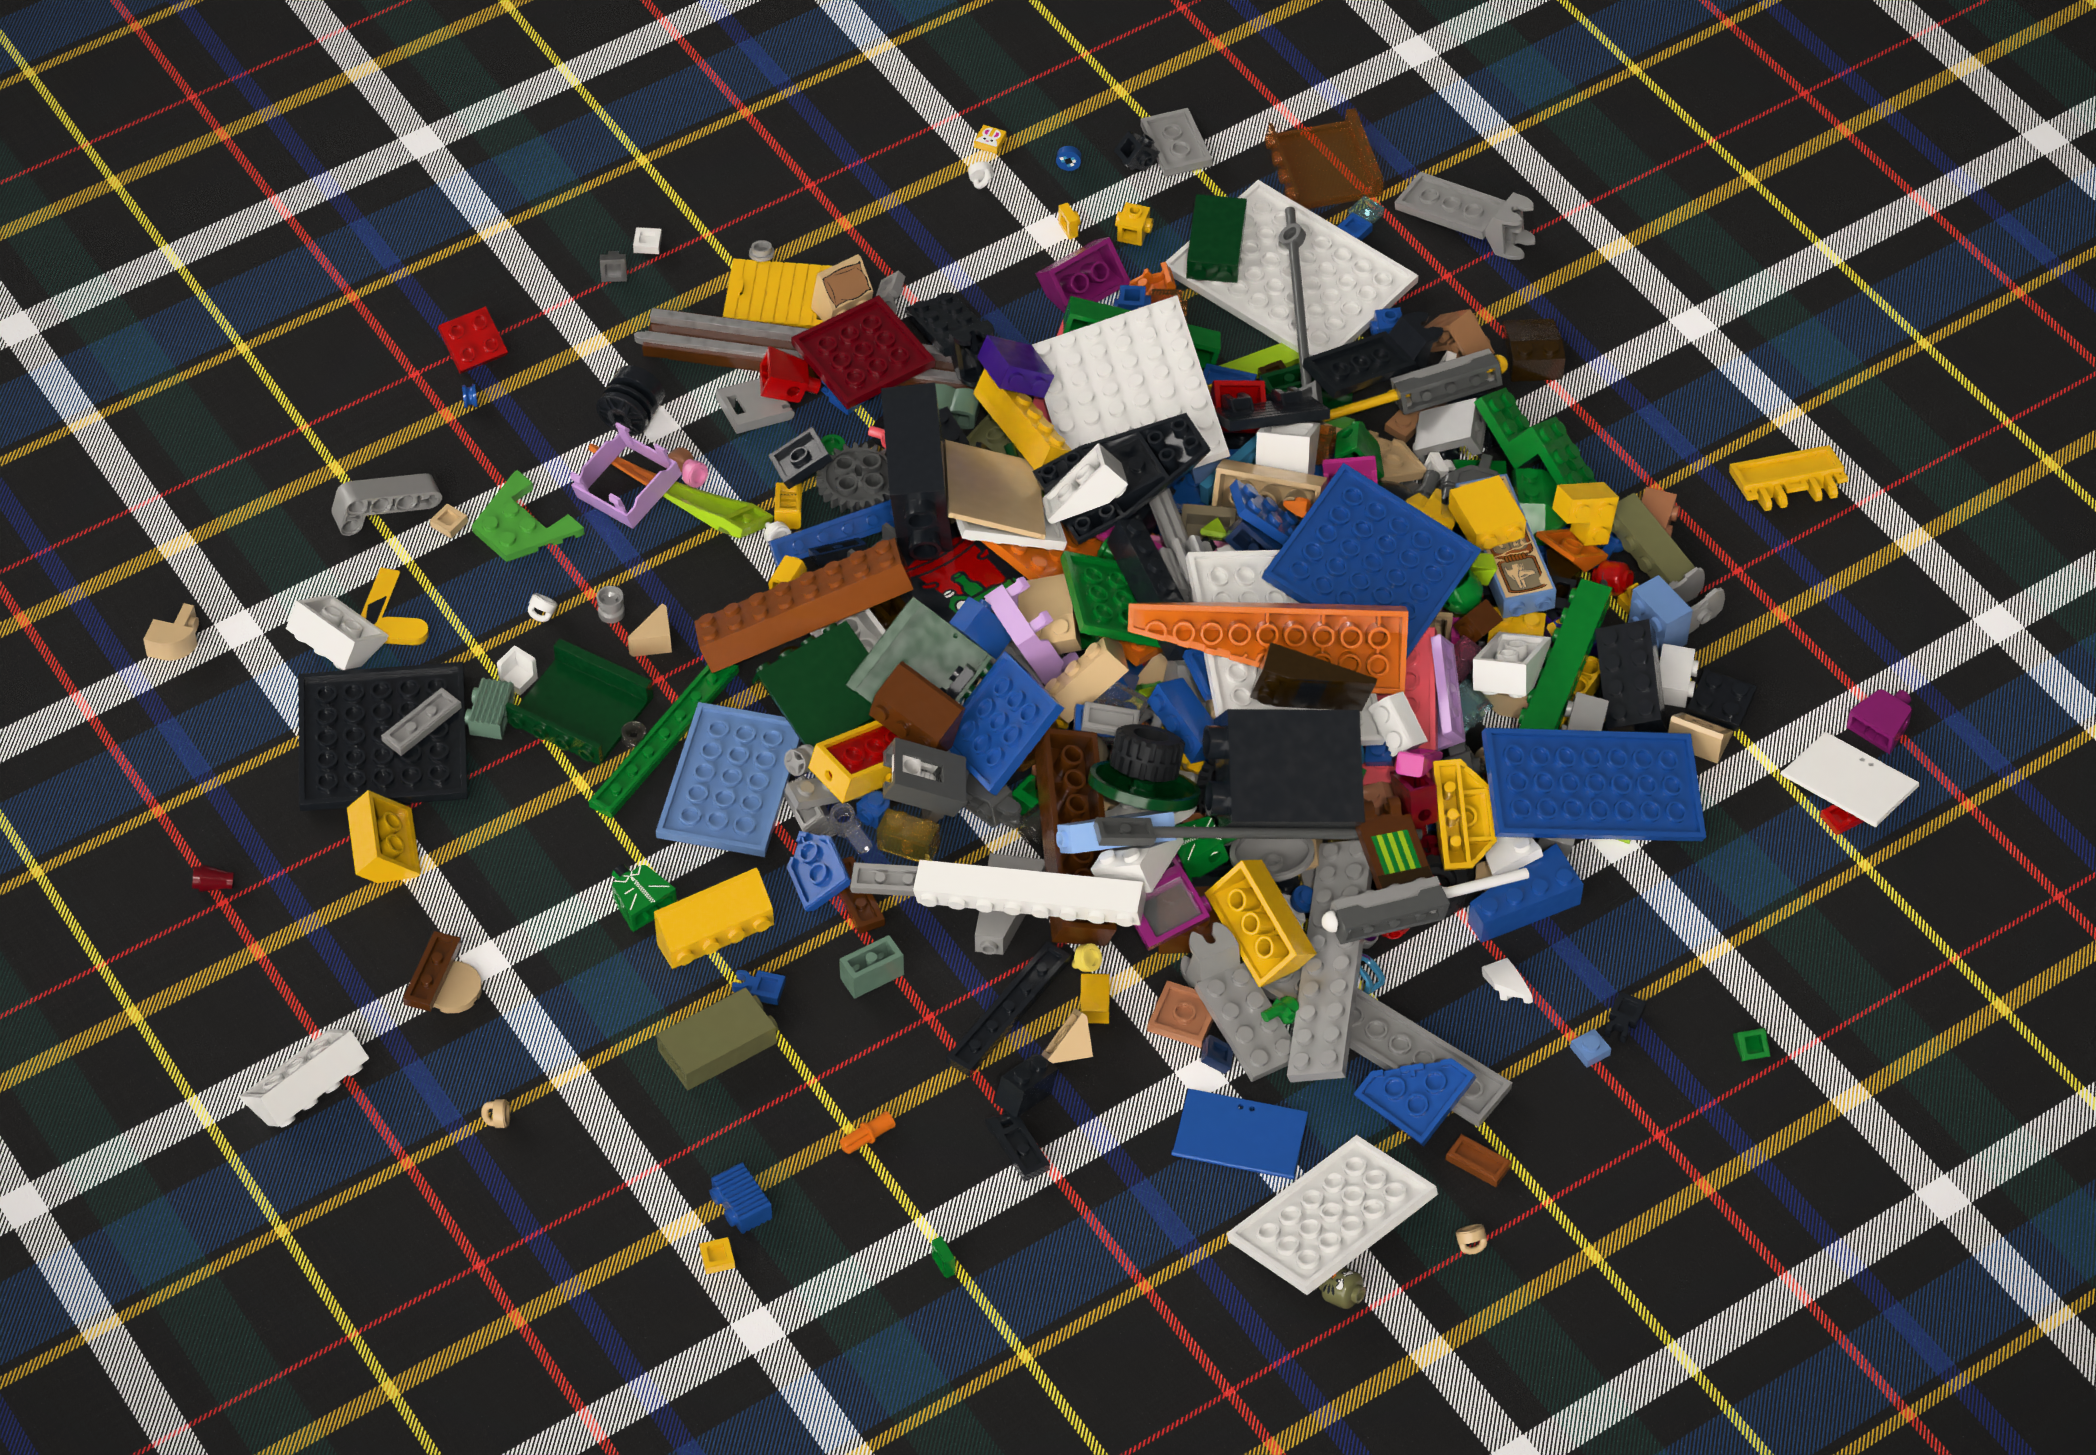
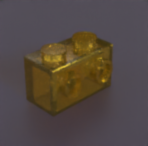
[877,808,940,862]

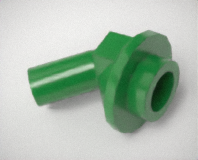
[1261,996,1299,1024]

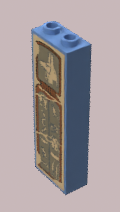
[1455,474,1556,618]

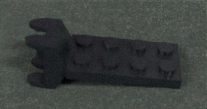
[905,292,995,387]
[1302,312,1444,399]

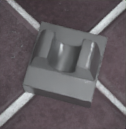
[600,251,627,282]

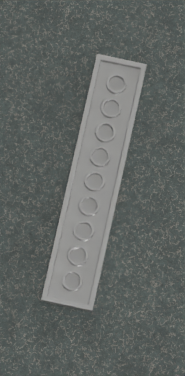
[1287,840,1372,1082]
[1261,967,1512,1128]

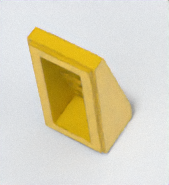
[774,482,802,529]

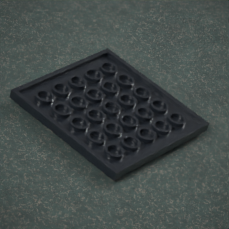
[298,662,468,811]

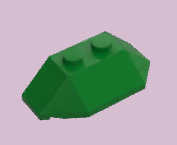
[1511,468,1567,546]

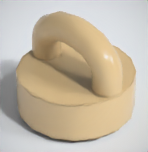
[481,1099,510,1128]
[1455,1224,1487,1255]

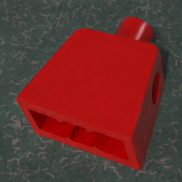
[759,346,821,403]

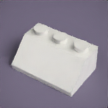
[286,595,389,670]

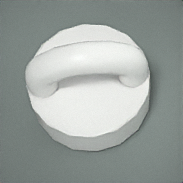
[968,161,994,189]
[764,521,791,545]
[528,593,557,622]

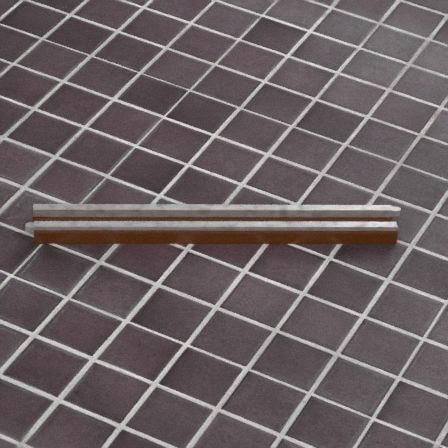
[634,308,1034,398]

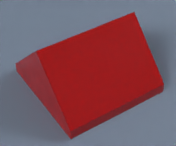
[1210,380,1266,433]

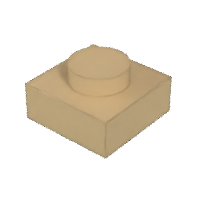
[430,504,468,539]

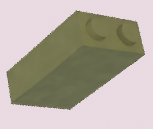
[656,987,778,1091]

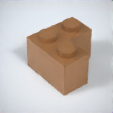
[1424,309,1495,358]

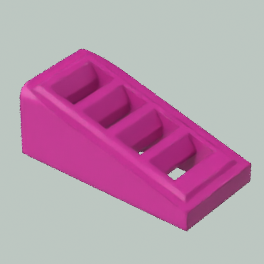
[1396,747,1443,777]

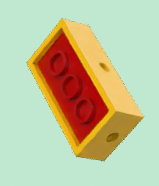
[808,720,899,804]

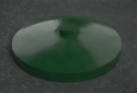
[1088,760,1201,812]

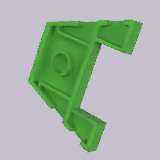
[472,470,585,562]

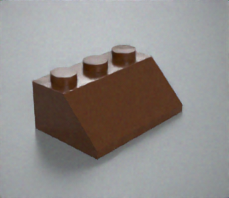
[869,661,966,752]

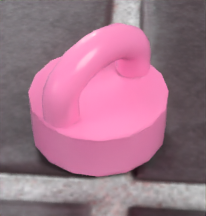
[682,459,708,488]

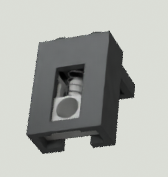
[883,737,969,829]

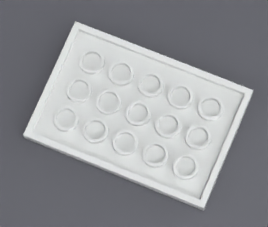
[1227,1135,1438,1295]

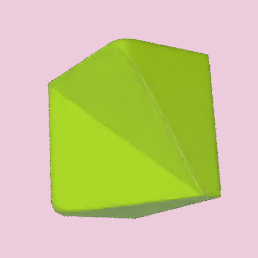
[1470,553,1497,586]

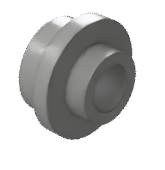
[749,240,775,262]

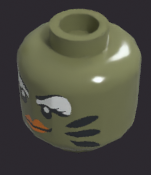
[1319,1267,1366,1309]

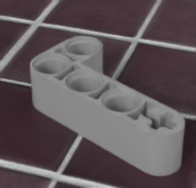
[331,473,442,536]

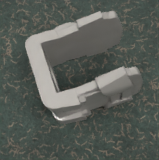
[1668,567,1725,634]

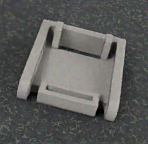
[716,378,795,434]

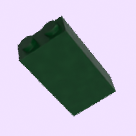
[1186,194,1247,283]

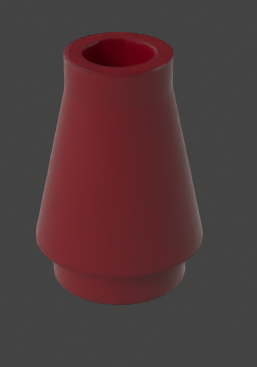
[192,864,234,892]

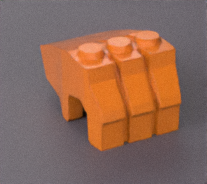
[1129,262,1176,304]

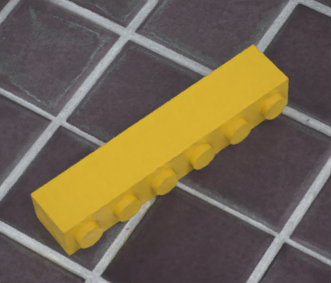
[973,368,1071,470]

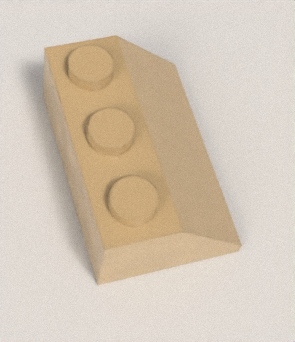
[1045,637,1129,724]

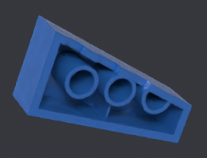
[1468,843,1584,943]

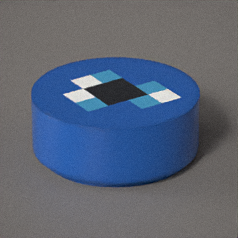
[1056,146,1082,171]

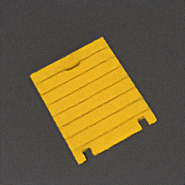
[723,258,832,329]

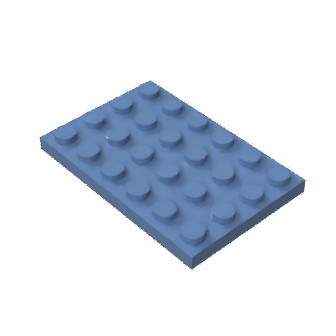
[656,702,801,857]

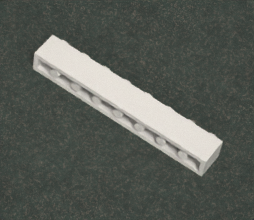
[913,860,1146,927]

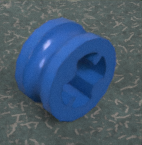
[462,384,478,408]

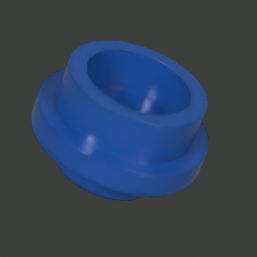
[1290,885,1313,913]

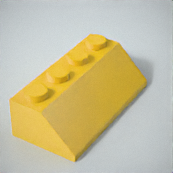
[1205,859,1317,987]
[654,868,774,969]

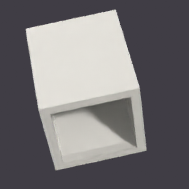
[1256,422,1320,475]

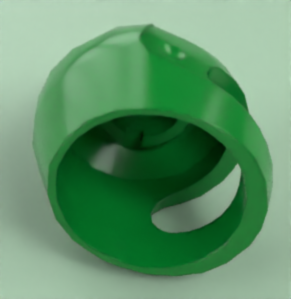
[1444,569,1483,615]

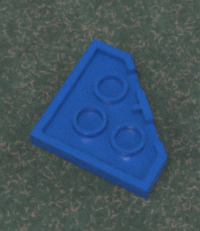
[1354,1058,1477,1147]

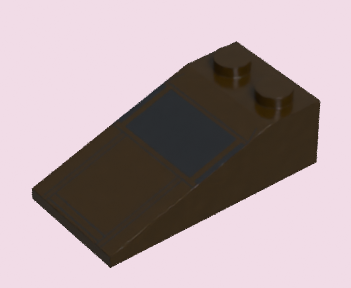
[1250,642,1377,711]

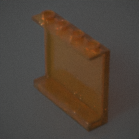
[1265,108,1383,209]

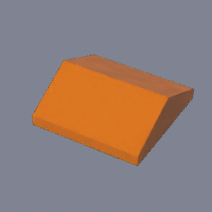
[1536,529,1608,572]

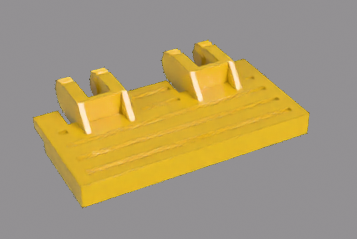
[1729,445,1848,511]

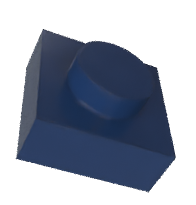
[1201,1034,1233,1074]

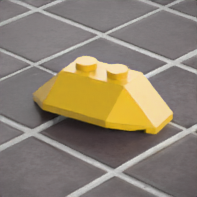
[1432,759,1497,871]

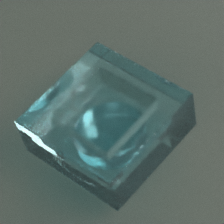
[1348,196,1384,224]

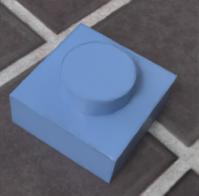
[1570,1028,1611,1068]

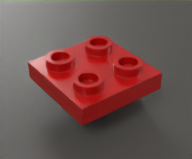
[438,306,508,374]

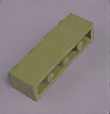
[1611,493,1696,584]

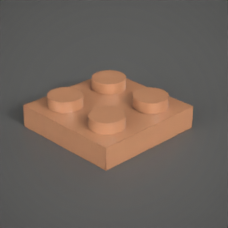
[1147,981,1213,1048]

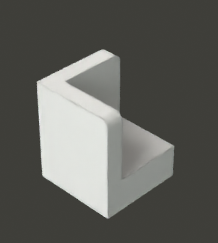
[497,645,538,695]

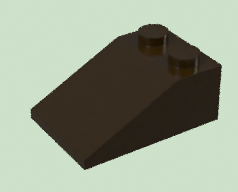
[1502,318,1565,382]

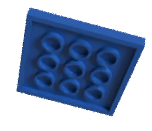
[949,651,1064,796]

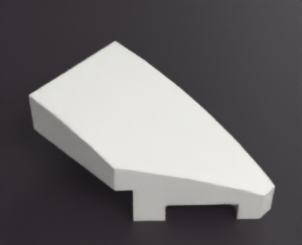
[1482,958,1533,1004]

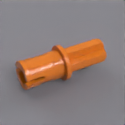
[839,1111,895,1154]

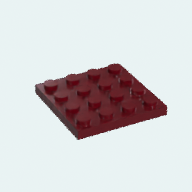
[791,295,935,409]

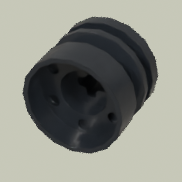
[596,365,665,436]

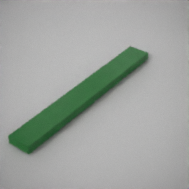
[588,664,739,819]

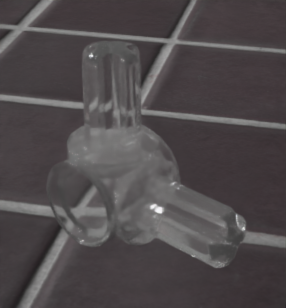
[809,803,872,854]

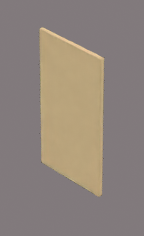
[944,440,1046,540]

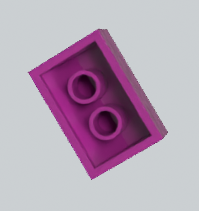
[1035,237,1130,314]

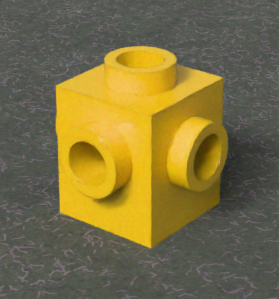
[1115,202,1154,246]

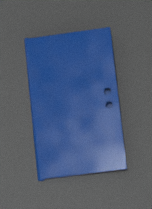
[1171,1088,1308,1180]

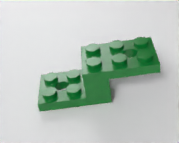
[1474,387,1596,485]

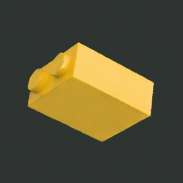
[1448,475,1526,551]

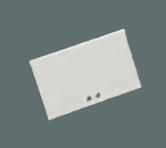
[1780,732,1919,827]

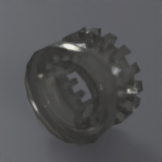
[621,721,646,749]

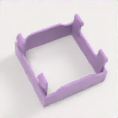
[570,422,682,529]
[984,576,1079,686]

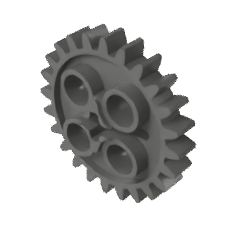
[816,442,890,513]

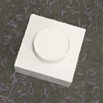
[633,227,662,254]

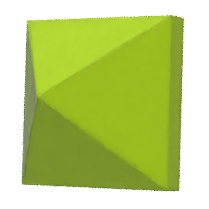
[1200,517,1227,541]

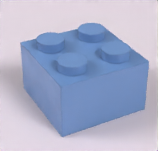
[1628,575,1693,657]

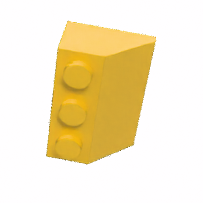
[347,790,421,883]

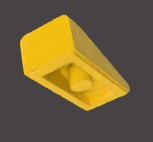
[1080,974,1110,1024]

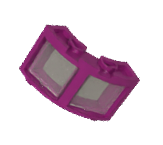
[1134,854,1212,951]

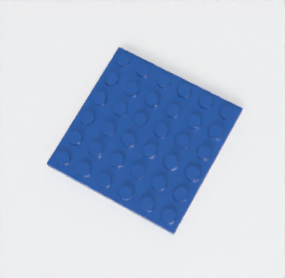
[1261,463,1482,660]

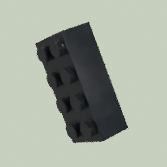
[1595,619,1668,733]

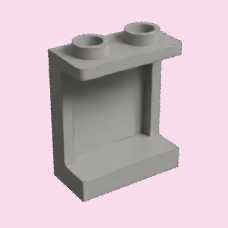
[1413,398,1486,465]

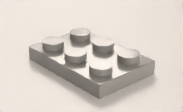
[1140,108,1212,177]

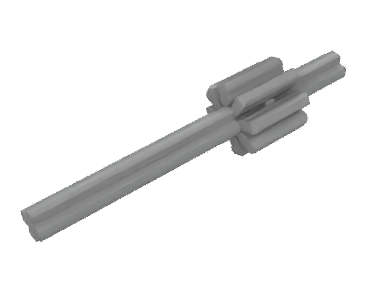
[1128,426,1213,602]

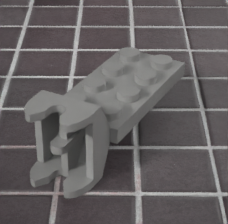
[1395,172,1536,260]
[1180,922,1292,1082]

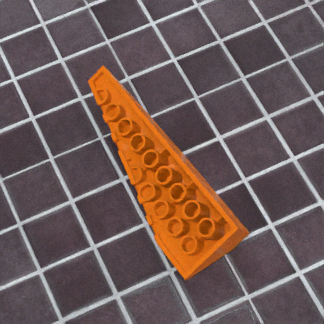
[1128,602,1409,694]

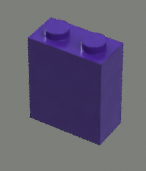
[977,335,1054,398]

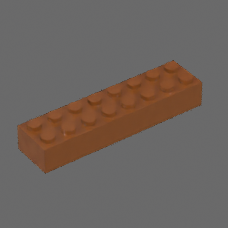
[694,538,914,673]

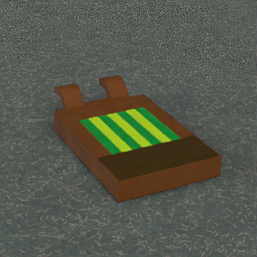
[1356,795,1433,890]

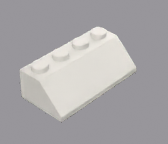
[239,1029,369,1128]

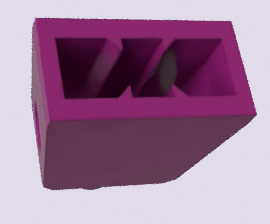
[1846,689,1912,755]

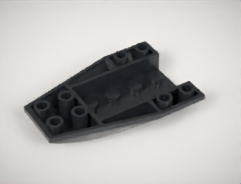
[1032,413,1211,545]

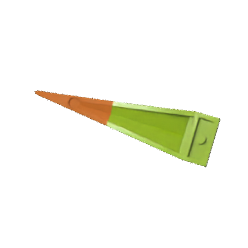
[588,443,774,539]

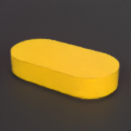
[375,617,429,645]

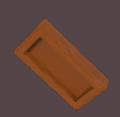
[1446,1134,1512,1187]

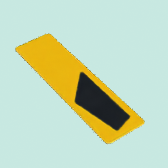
[361,567,400,625]

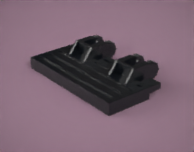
[1215,386,1330,432]

